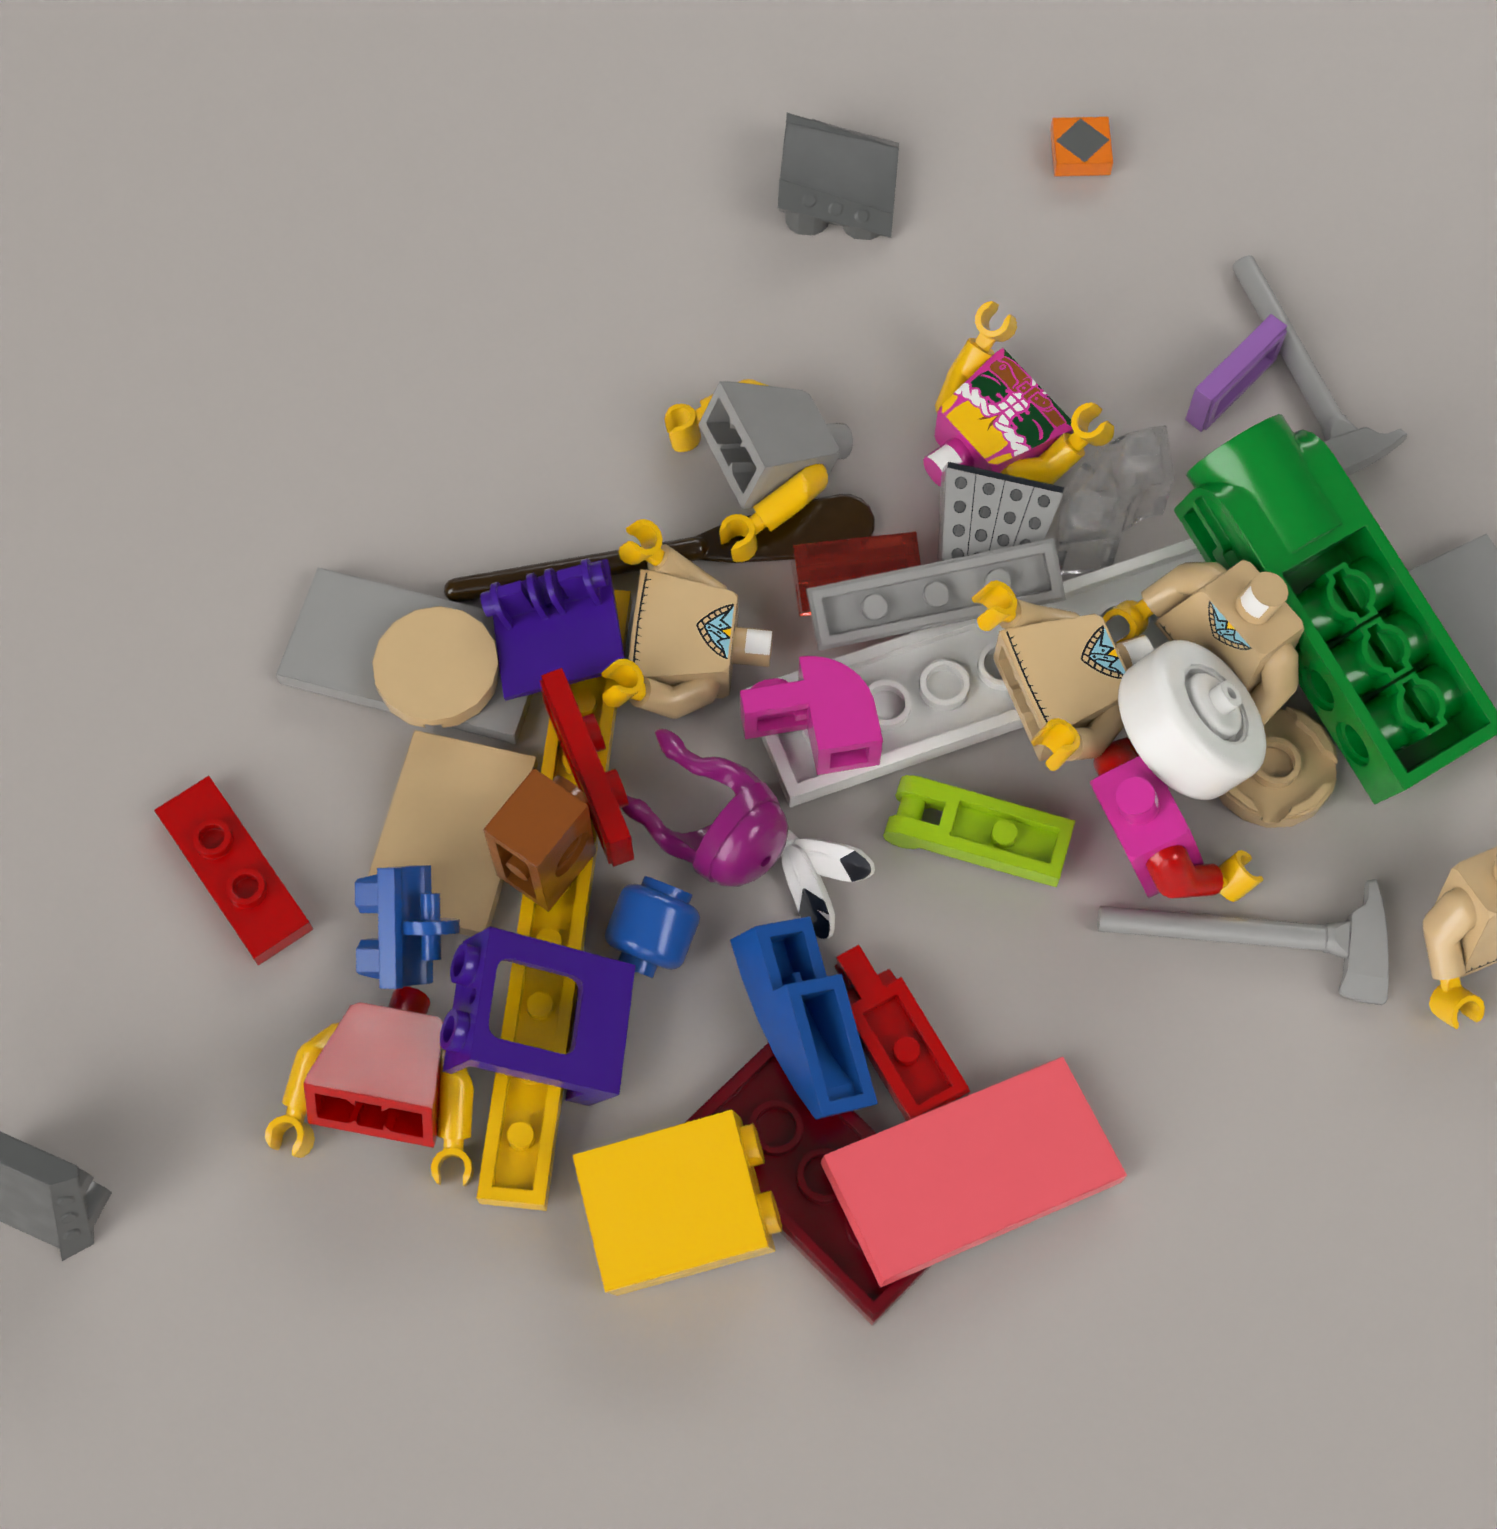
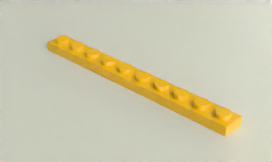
[476,589,632,1211]

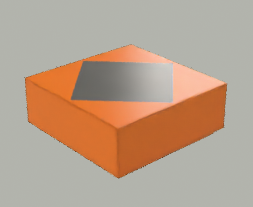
[1050,117,1113,176]

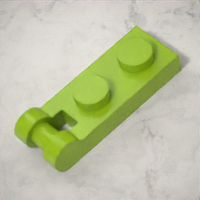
[883,775,1075,888]

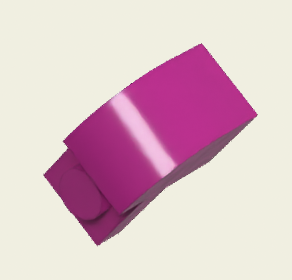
[740,656,883,775]

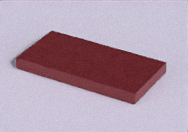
[684,1043,932,1326]

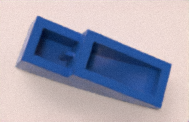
[730,916,878,1120]

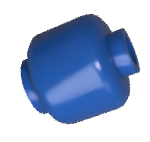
[605,876,700,978]

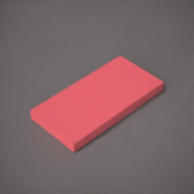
[821,1057,1127,1288]

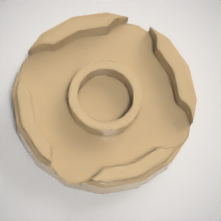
[372,606,500,728]
[1219,706,1338,828]

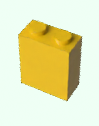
[572,1110,782,1296]

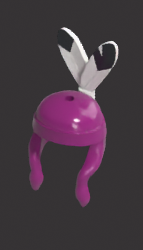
[621,729,875,939]

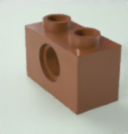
[483,768,596,912]

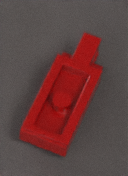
[834,944,970,1121]

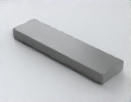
[806,538,1066,651]

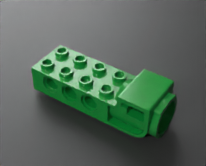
[1174,414,1497,805]

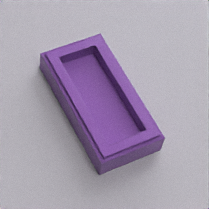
[1185,314,1287,432]

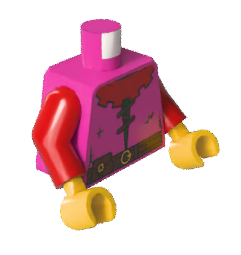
[1090,737,1264,902]

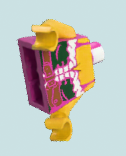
[923,301,1114,487]

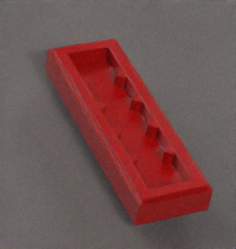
[539,668,634,867]
[154,776,313,966]

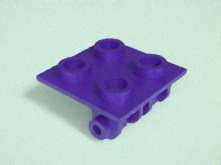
[480,558,625,701]

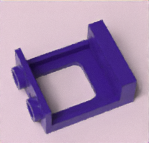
[440,926,636,1106]

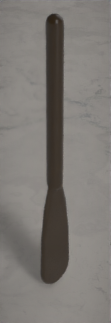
[444,494,875,602]

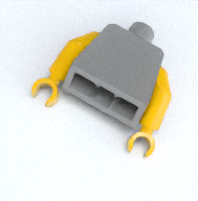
[664,379,853,562]

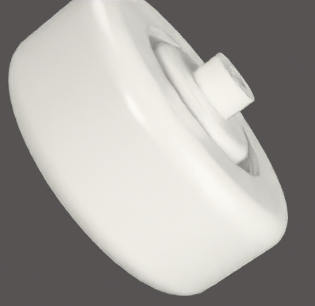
[1118,640,1266,800]

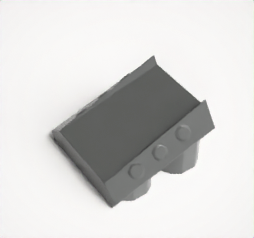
[778,112,899,240]
[0,1131,112,1261]

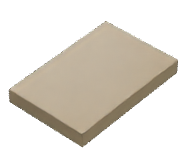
[368,730,538,937]

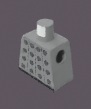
[937,462,1064,562]

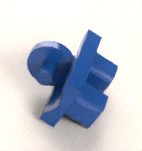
[355,865,460,989]

